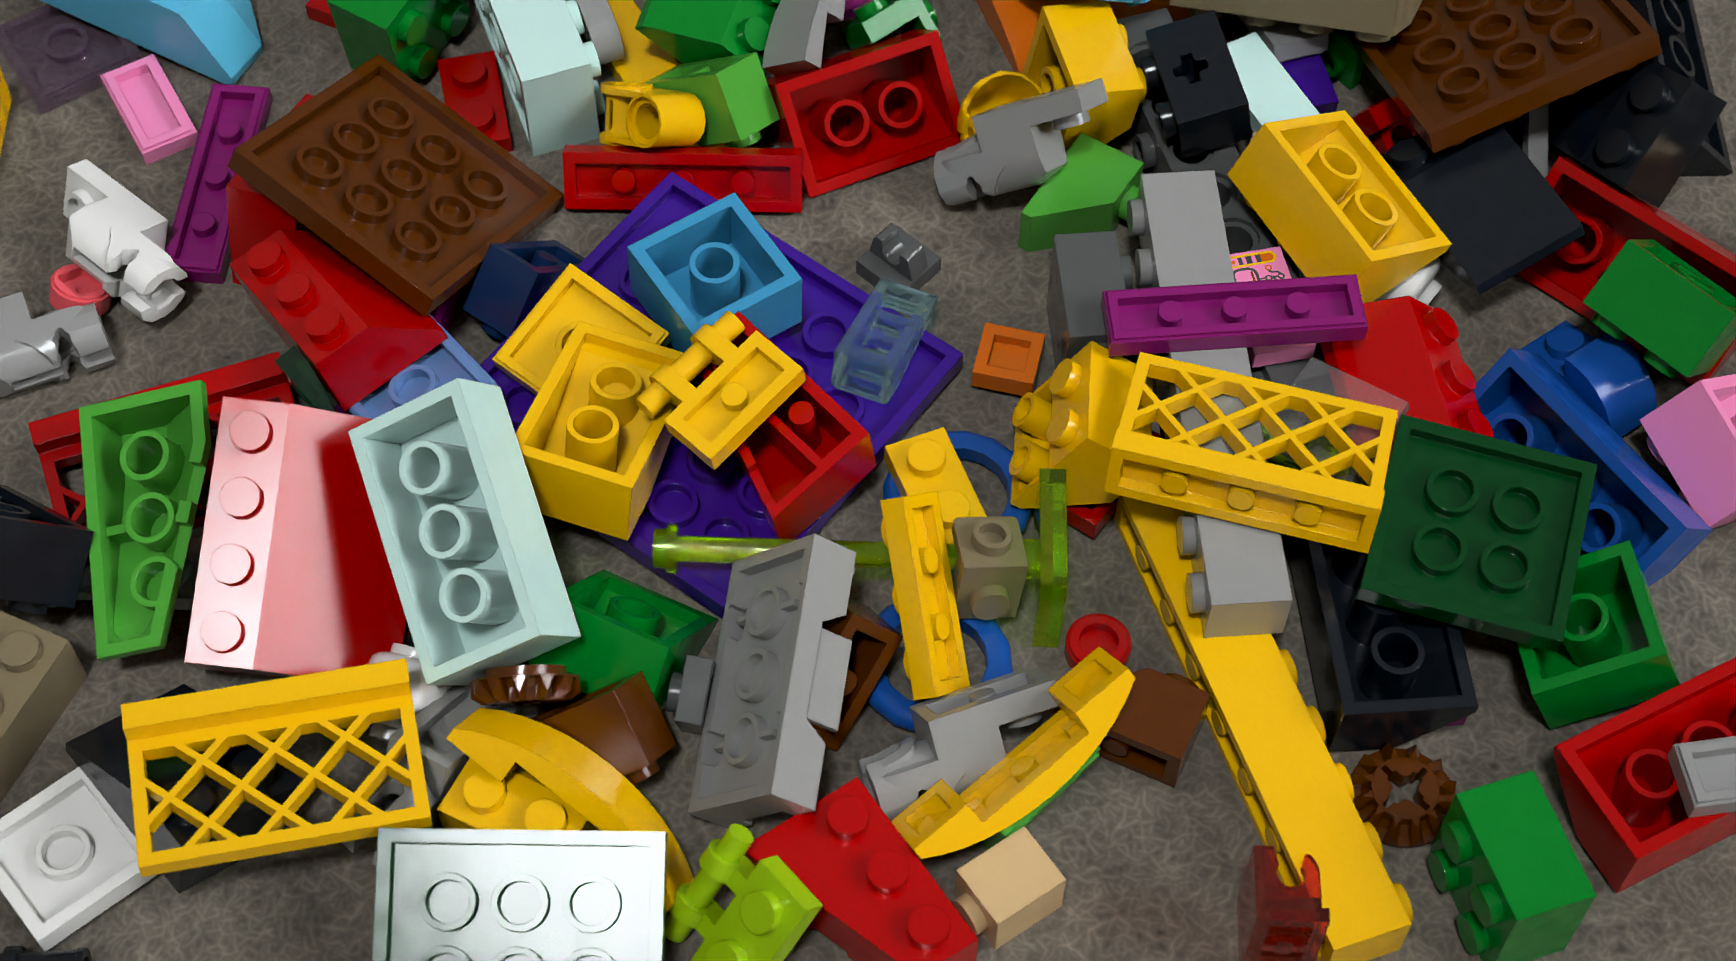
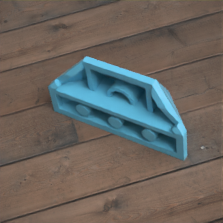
[40,0,262,85]

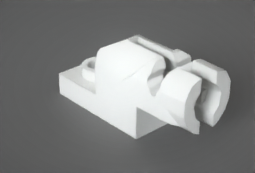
[63,159,188,322]

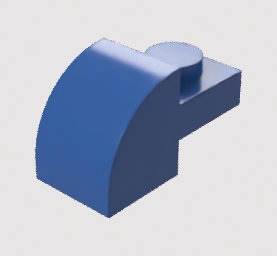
[1520,320,1657,437]

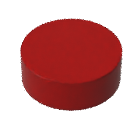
[1064,613,1131,669]

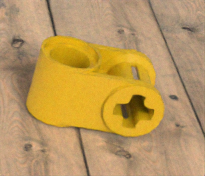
[599,81,706,148]

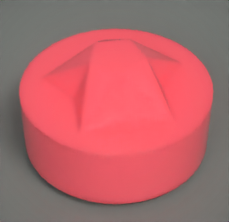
[49,264,112,316]

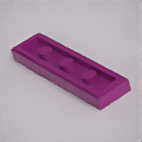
[165,83,273,284]
[1101,274,1368,357]

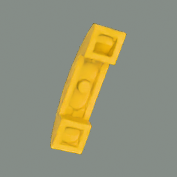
[891,646,1135,859]
[446,707,694,913]

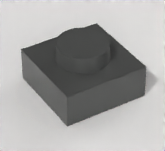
[667,655,716,735]

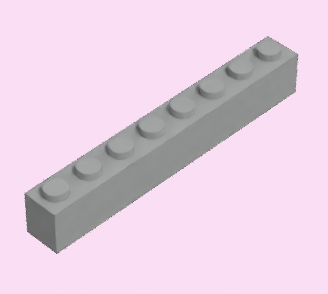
[1127,170,1293,638]

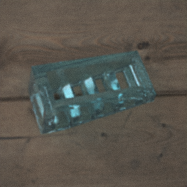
[831,278,938,404]

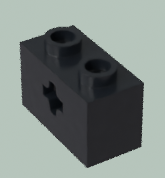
[1139,10,1252,158]

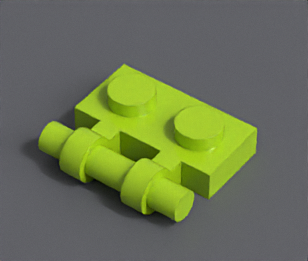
[665,824,823,961]

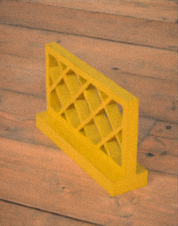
[1103,352,1398,554]
[121,658,433,877]

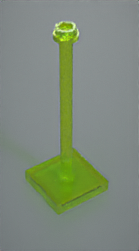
[652,468,1068,648]

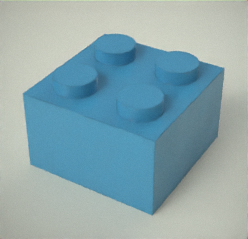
[627,192,802,377]

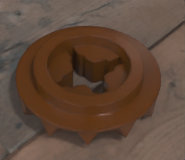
[470,664,581,707]
[1350,743,1456,848]

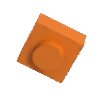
[971,322,1046,396]

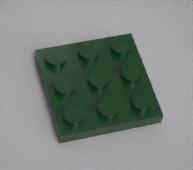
[1356,414,1597,652]

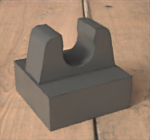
[856,223,941,306]

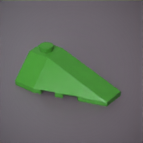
[78,380,211,662]

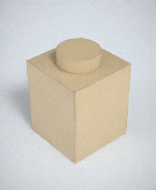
[952,826,1066,950]

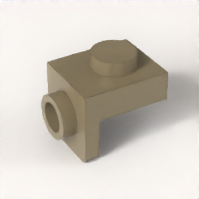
[952,516,1029,620]

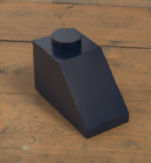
[463,240,585,341]

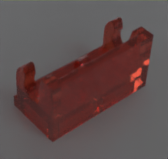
[1237,845,1330,961]

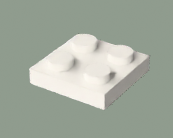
[0,767,158,951]

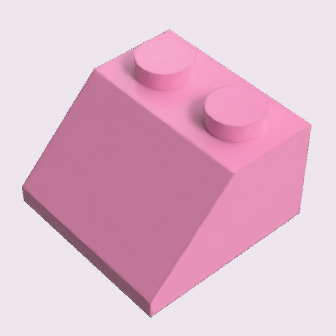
[1639,374,1736,528]

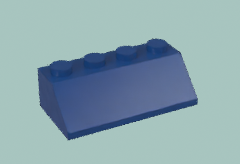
[1474,348,1712,587]

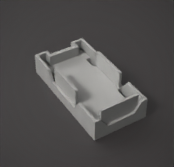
[688,533,856,828]

